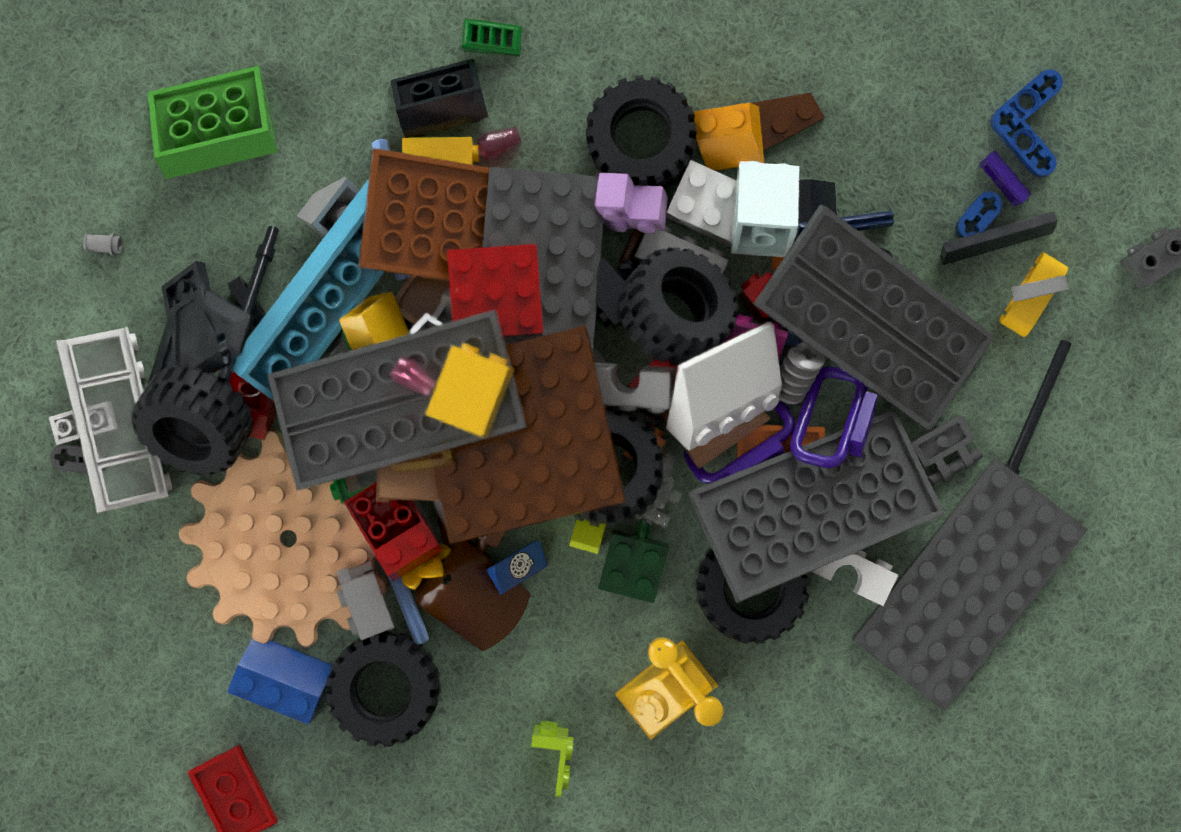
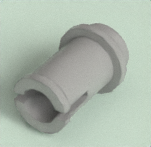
[83,233,123,256]

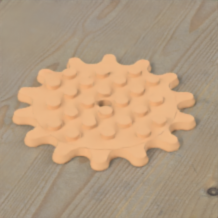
[179,429,389,648]

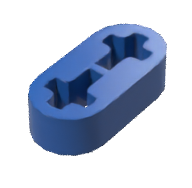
[956,191,1002,238]

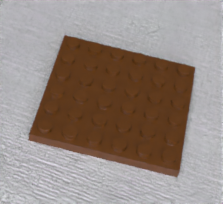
[431,325,626,544]

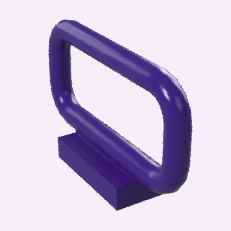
[790,367,877,468]
[684,400,795,484]

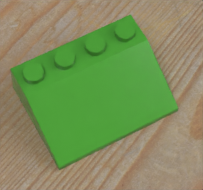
[148,65,278,179]

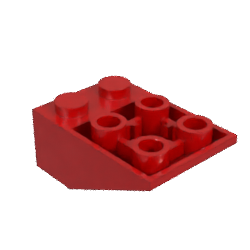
[344,482,443,582]

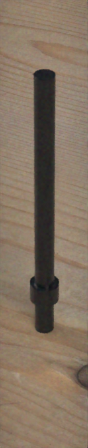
[217,226,279,382]
[1004,340,1072,475]

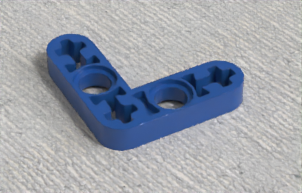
[991,69,1063,178]

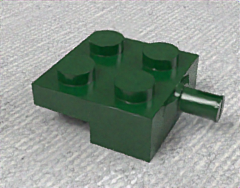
[598,518,669,603]

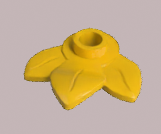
[401,543,451,590]

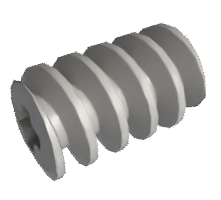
[779,342,825,404]

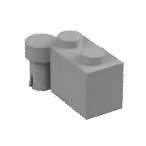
[336,561,394,640]

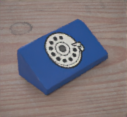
[486,539,547,595]

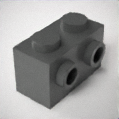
[1121,227,1181,289]

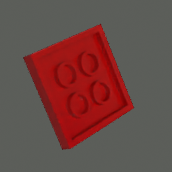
[447,244,543,337]

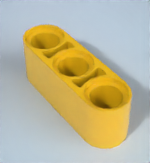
[999,252,1069,337]

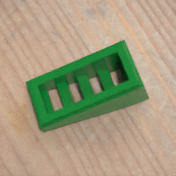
[462,19,522,56]

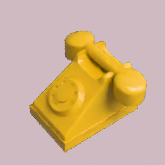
[615,637,724,740]

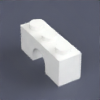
[811,551,898,606]

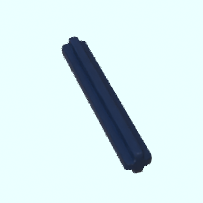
[795,211,894,239]

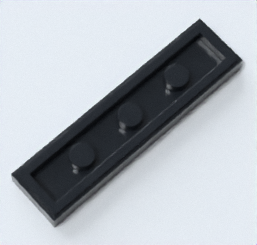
[940,212,1058,265]

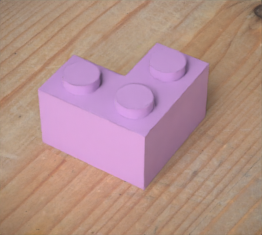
[595,173,668,233]

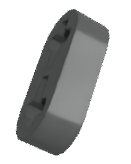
[50,445,107,474]

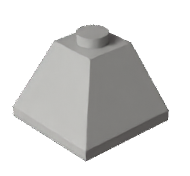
[297,177,360,238]

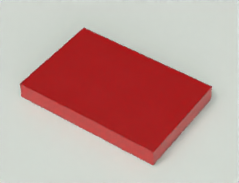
[187,744,279,832]

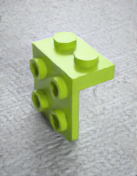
[531,721,574,797]

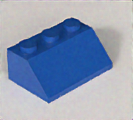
[227,638,333,725]

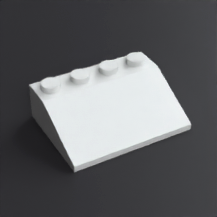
[666,321,782,451]

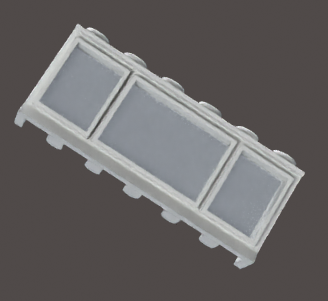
[56,327,172,514]

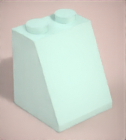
[731,161,799,257]

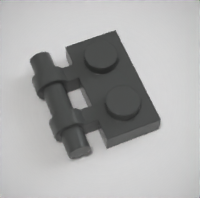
[911,415,983,485]

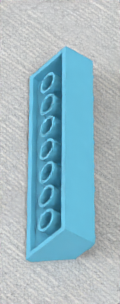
[233,180,384,401]

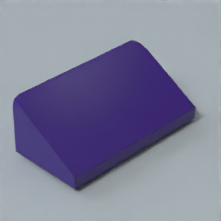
[979,151,1031,206]

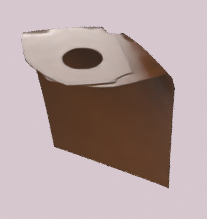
[415,541,530,651]

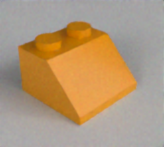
[694,103,764,171]

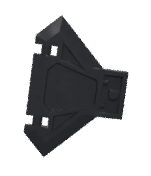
[148,261,254,383]

